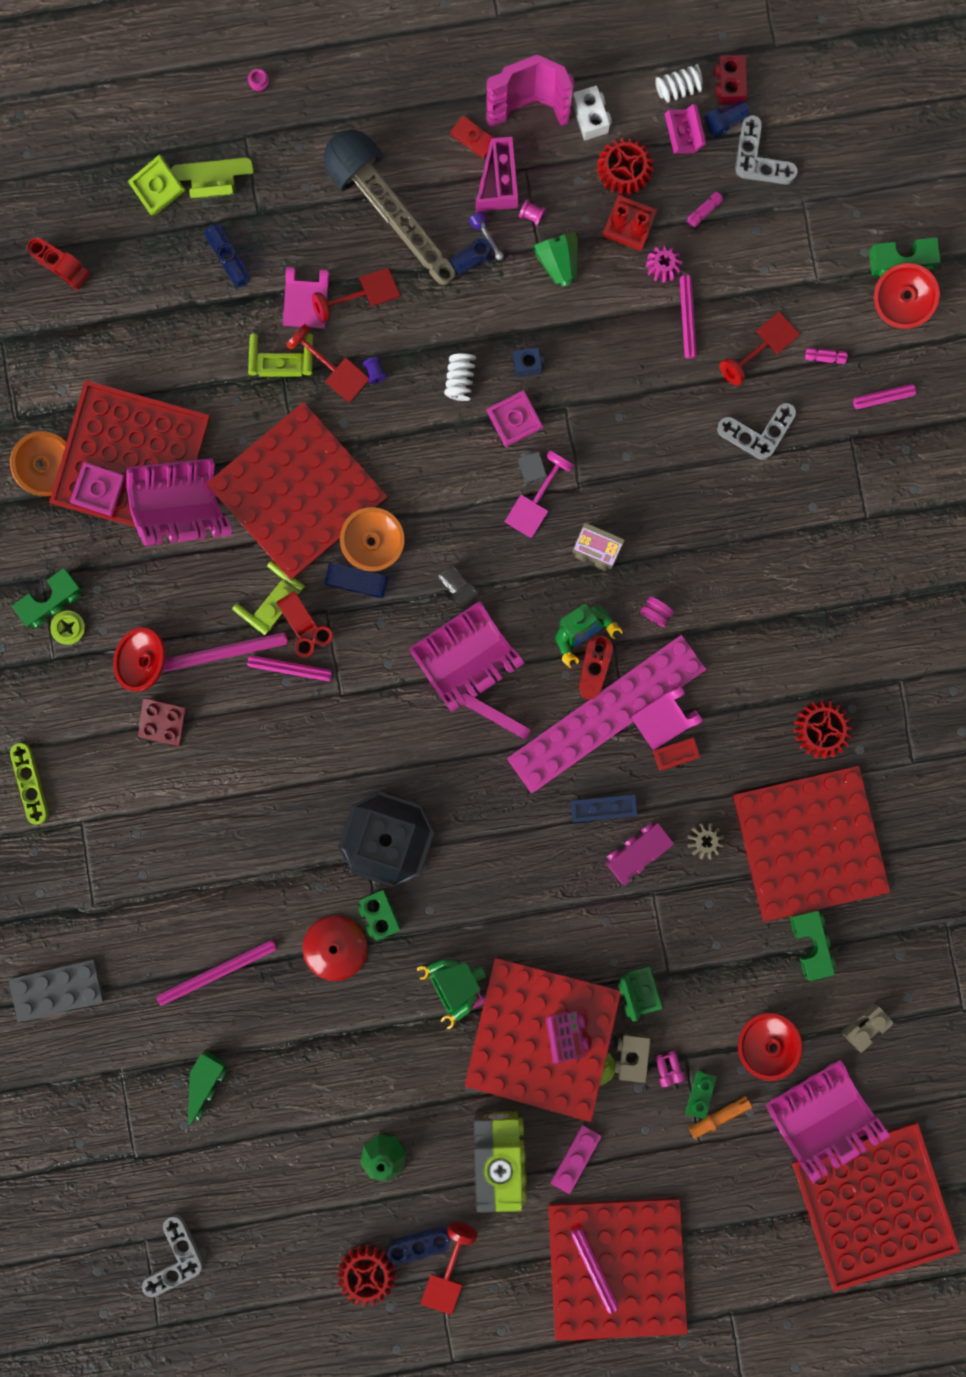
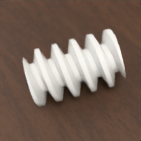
[656,64,703,103]
[444,353,476,401]

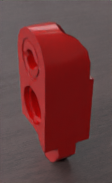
[578,636,613,700]

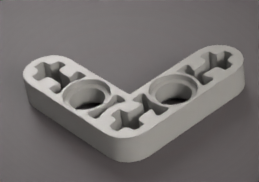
[735,115,797,184]
[717,403,796,460]
[142,1214,203,1297]

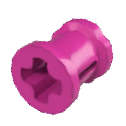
[519,199,546,226]

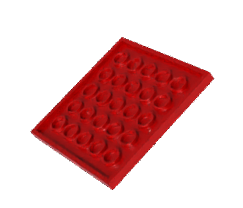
[49,380,210,536]
[206,402,388,581]
[732,766,890,922]
[465,958,621,1122]
[791,1122,960,1292]
[548,1197,687,1341]

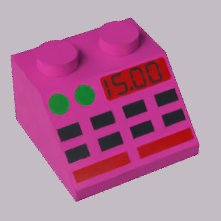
[547,1010,589,1063]

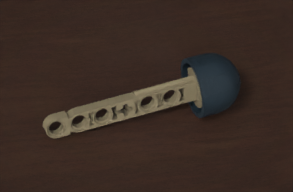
[324,130,455,285]

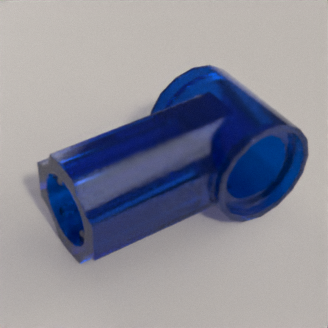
[704,100,750,137]
[449,238,491,276]

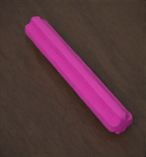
[680,275,697,359]
[248,655,332,681]
[571,1228,619,1313]

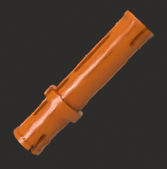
[688,1096,752,1140]

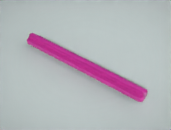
[163,632,288,672]
[156,940,277,1006]

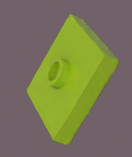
[128,155,185,216]

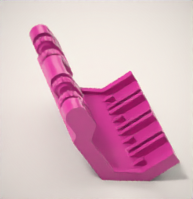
[487,55,575,126]
[126,458,232,546]
[409,601,524,713]
[765,1060,890,1182]

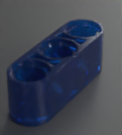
[324,563,389,598]
[387,1227,450,1265]

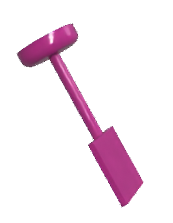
[504,450,574,539]

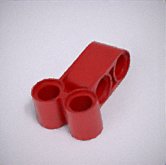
[27,238,91,290]
[276,591,333,657]

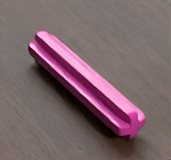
[853,384,916,409]

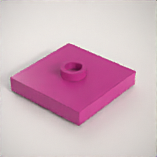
[486,390,543,448]
[70,462,126,517]

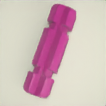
[687,192,723,227]
[805,347,848,364]

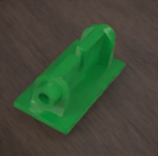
[685,1070,717,1119]

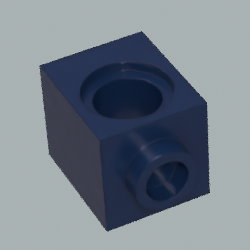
[513,348,545,378]

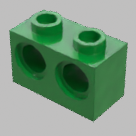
[357,889,401,941]

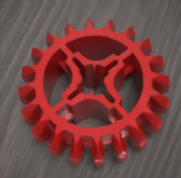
[597,137,654,196]
[793,700,852,759]
[337,1244,397,1307]

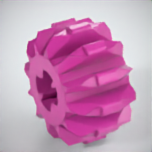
[646,245,682,283]

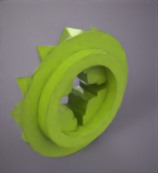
[50,611,86,645]

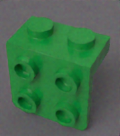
[618,965,663,1022]

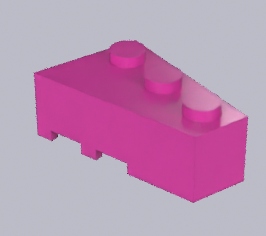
[476,137,518,212]
[605,822,674,885]

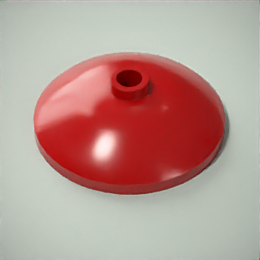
[874,263,940,329]
[113,627,166,692]
[303,915,368,981]
[738,1013,803,1081]

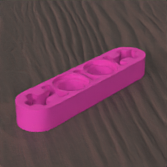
[456,693,531,740]

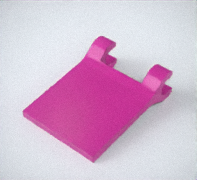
[283,267,330,329]
[630,683,703,750]

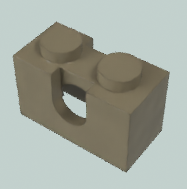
[841,1004,894,1053]
[614,1032,650,1083]

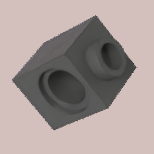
[518,451,546,486]

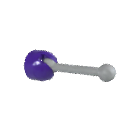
[468,211,504,260]

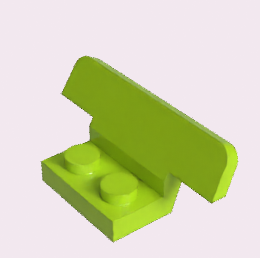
[171,158,254,198]

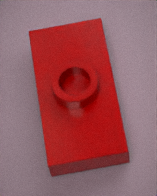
[450,116,493,159]
[652,737,701,771]

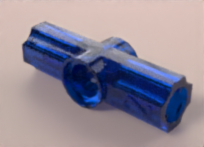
[203,224,251,288]

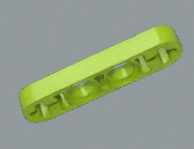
[10,743,49,825]

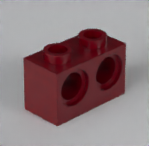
[714,55,747,106]

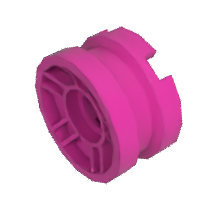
[640,596,674,627]

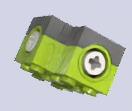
[474,1111,526,1212]

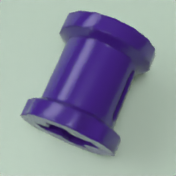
[363,356,387,384]

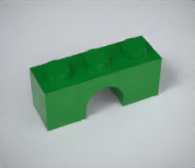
[869,238,940,278]
[11,568,84,629]
[789,910,836,981]

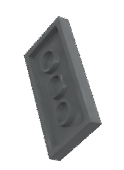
[9,959,105,1022]

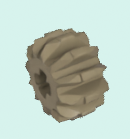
[687,823,724,860]

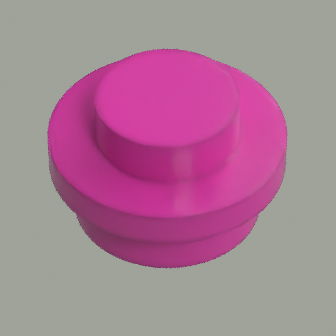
[248,69,269,91]

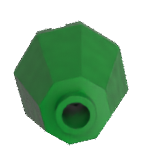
[533,232,578,287]
[360,1133,407,1182]

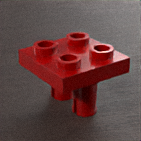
[602,195,657,251]

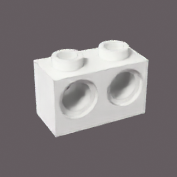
[572,86,612,141]

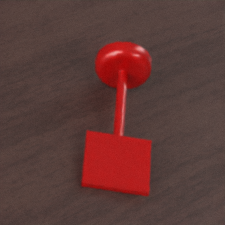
[312,268,400,322]
[719,312,800,386]
[286,323,369,403]
[420,1222,478,1315]

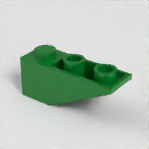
[188,1050,227,1125]

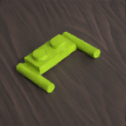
[248,333,313,377]
[232,560,305,636]

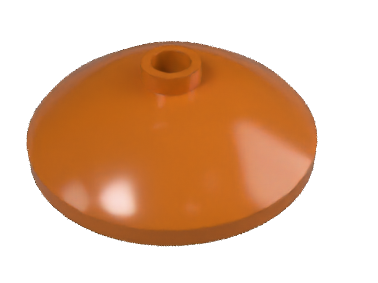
[10,431,67,496]
[340,507,404,572]

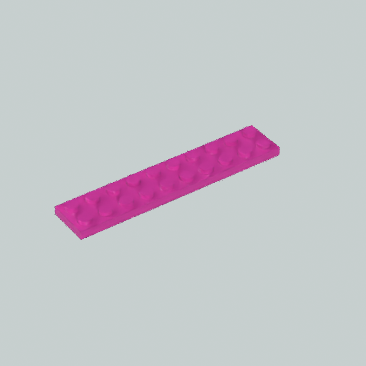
[507,635,706,794]

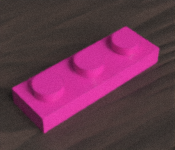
[550,1124,602,1194]

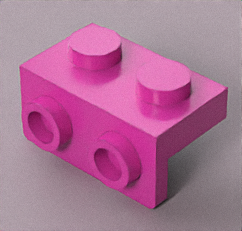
[665,104,706,154]

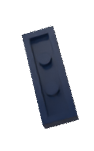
[570,795,637,822]

